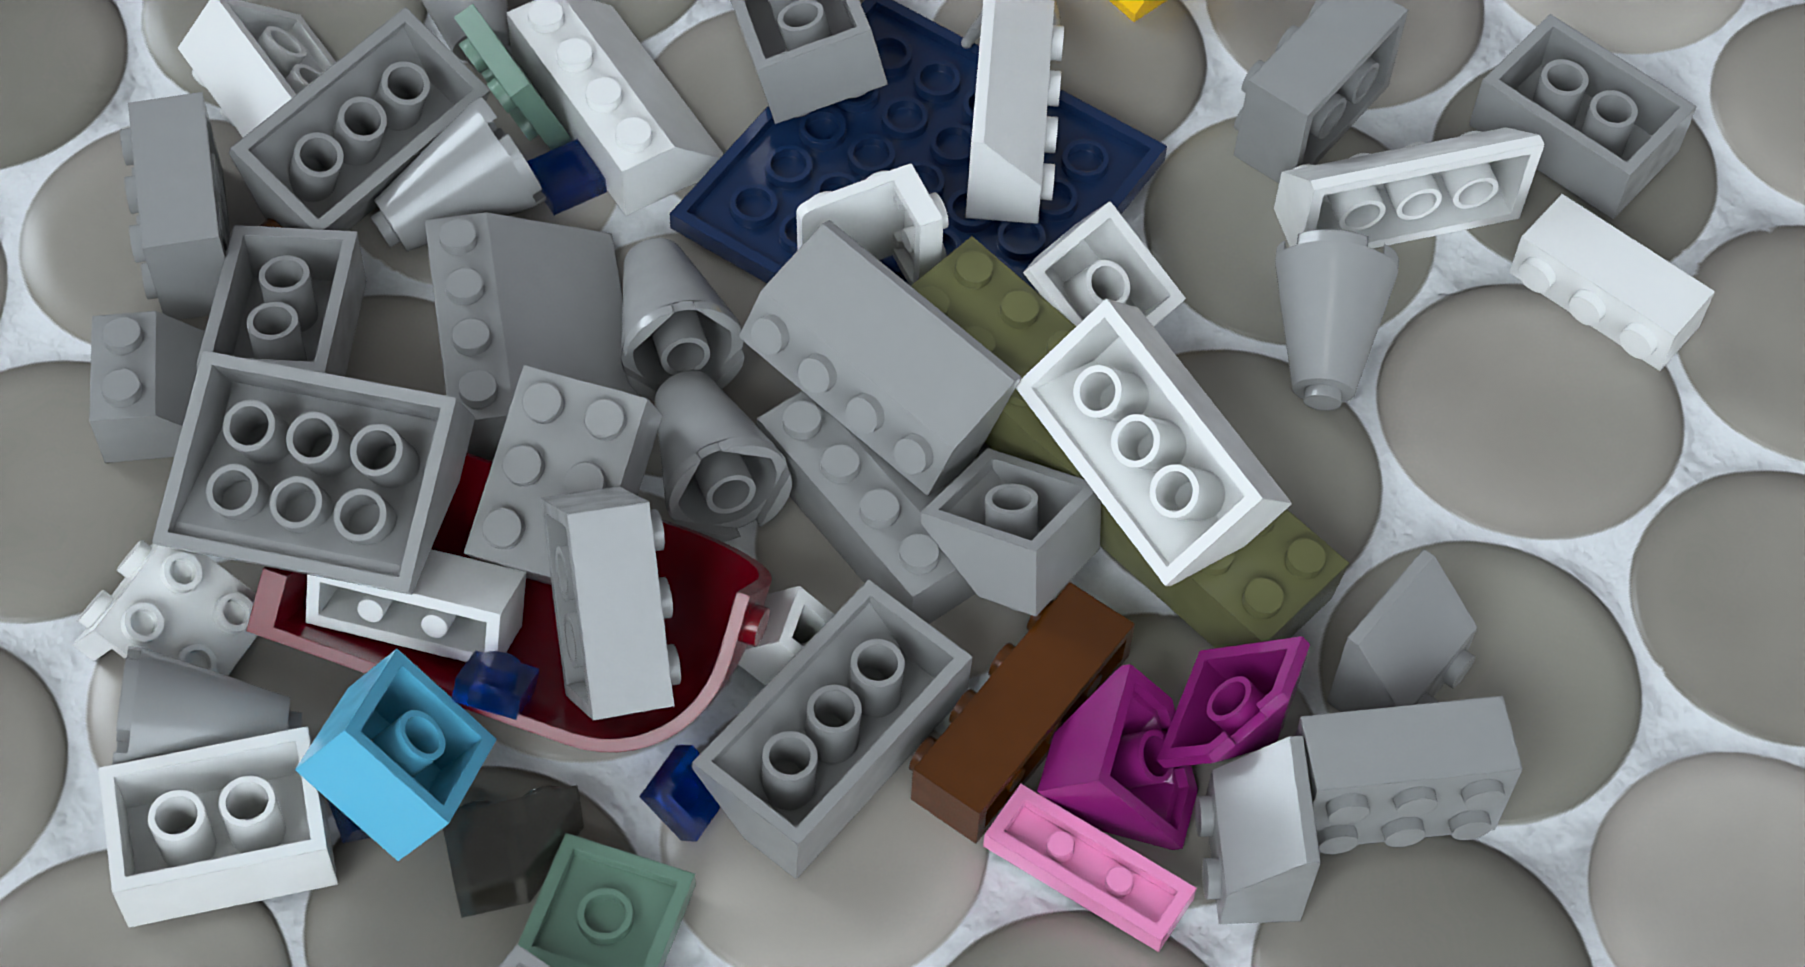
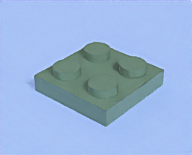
[453,4,572,153]
[518,833,696,967]

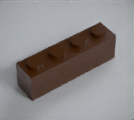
[909,582,1135,844]

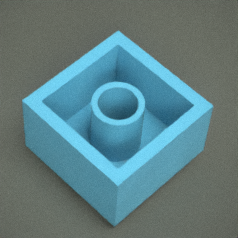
[295,649,497,861]

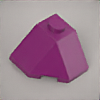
[1156,636,1310,768]
[1037,664,1198,850]

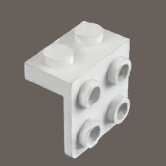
[796,163,949,286]
[73,540,258,676]

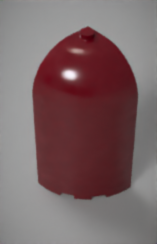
[246,453,772,753]

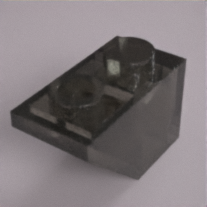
[443,785,584,918]

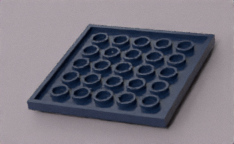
[670,0,1167,294]

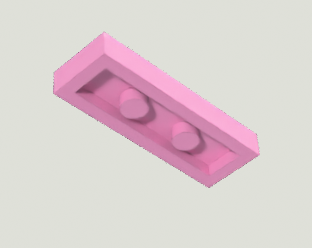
[983,784,1197,952]

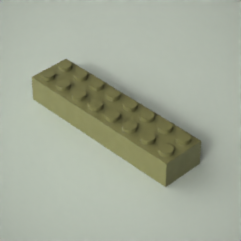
[911,236,1349,648]

